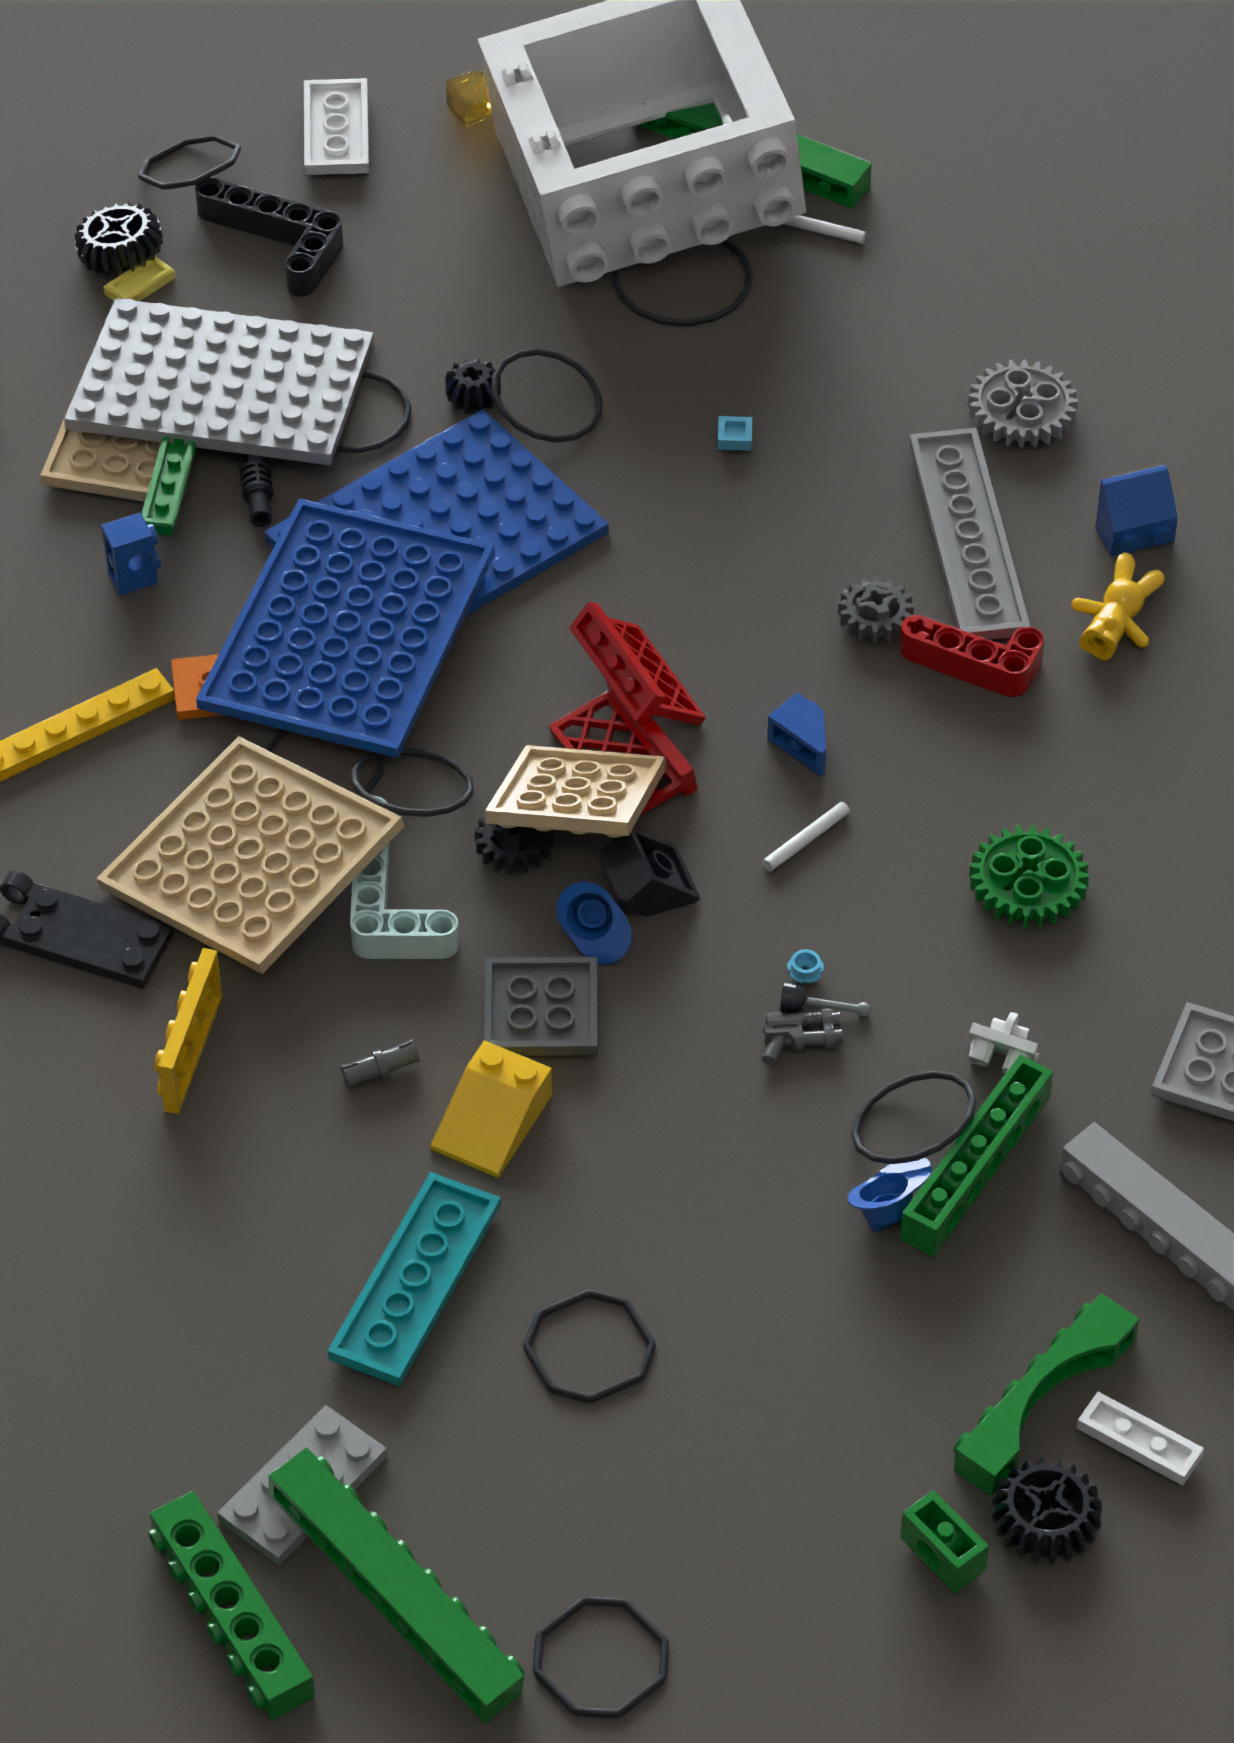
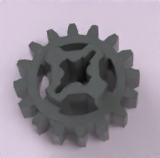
[838,576,914,643]

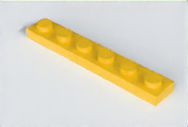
[0,668,175,782]

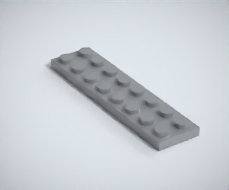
[909,428,1031,640]

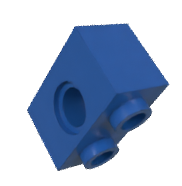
[101,512,161,596]

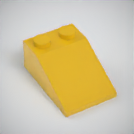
[430,1040,552,1178]

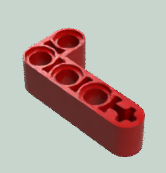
[899,615,1045,697]

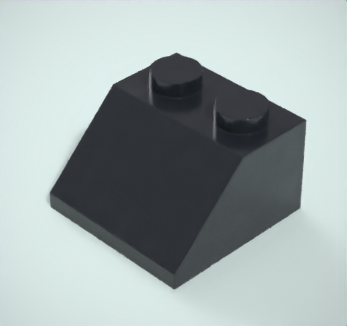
[598,827,701,916]

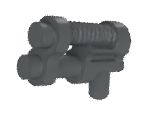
[762,1008,843,1065]

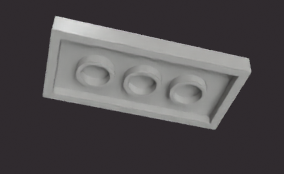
[217,1405,387,1566]

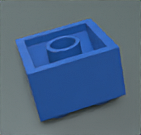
[1095,465,1178,556]

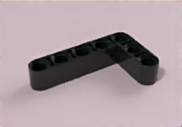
[195,178,344,297]

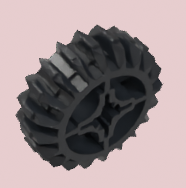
[74,202,163,276]
[991,1457,1103,1565]

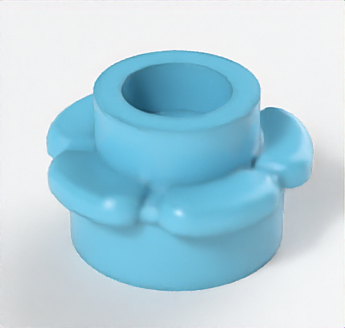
[787,949,824,984]

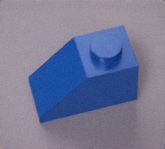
[767,692,826,776]

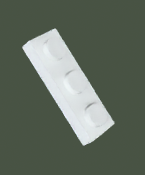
[1077,1392,1204,1486]

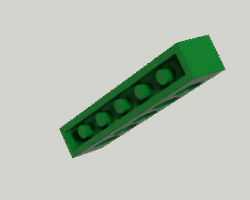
[900,1054,1053,1257]
[148,1491,315,1721]

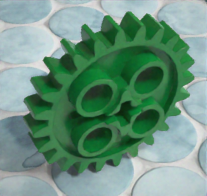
[969,825,1089,928]

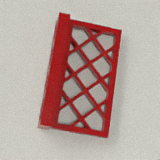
[569,602,706,725]
[548,683,698,816]

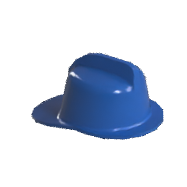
[556,881,632,964]
[848,1158,932,1232]

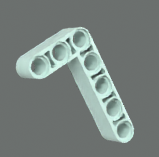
[350,796,459,959]

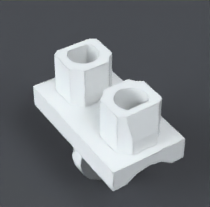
[969,1012,1039,1074]

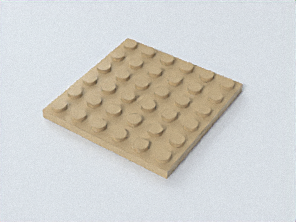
[96,736,404,974]

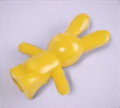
[1071,553,1165,661]

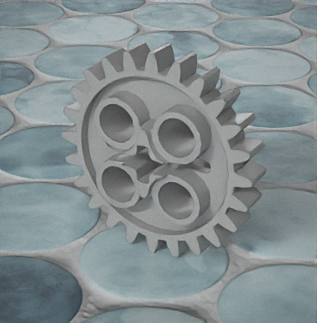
[968,359,1078,448]

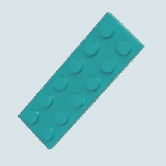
[327,1172,501,1387]

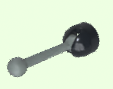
[779,982,871,1017]

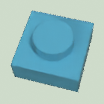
[717,416,752,451]

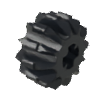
[445,358,501,414]

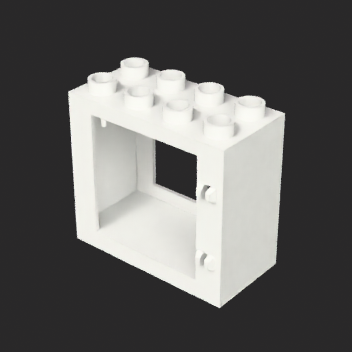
[477,0,806,287]

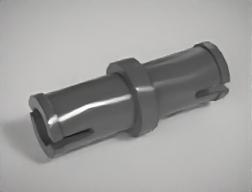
[340,1039,420,1089]

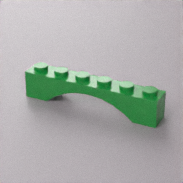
[953,1293,1140,1497]

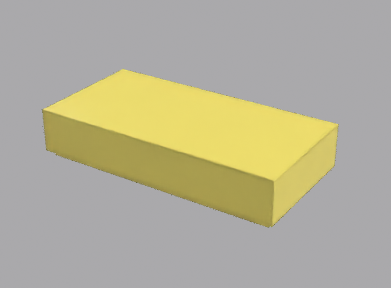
[103,256,175,301]

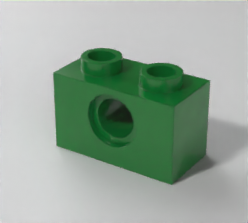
[900,1490,989,1594]

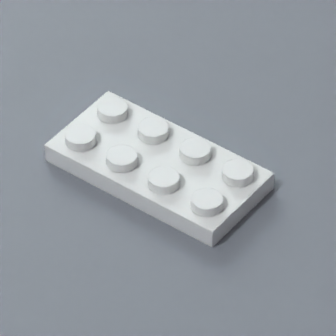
[304,78,369,175]

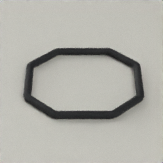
[138,135,241,190]
[523,1289,656,1402]
[533,1596,669,1718]

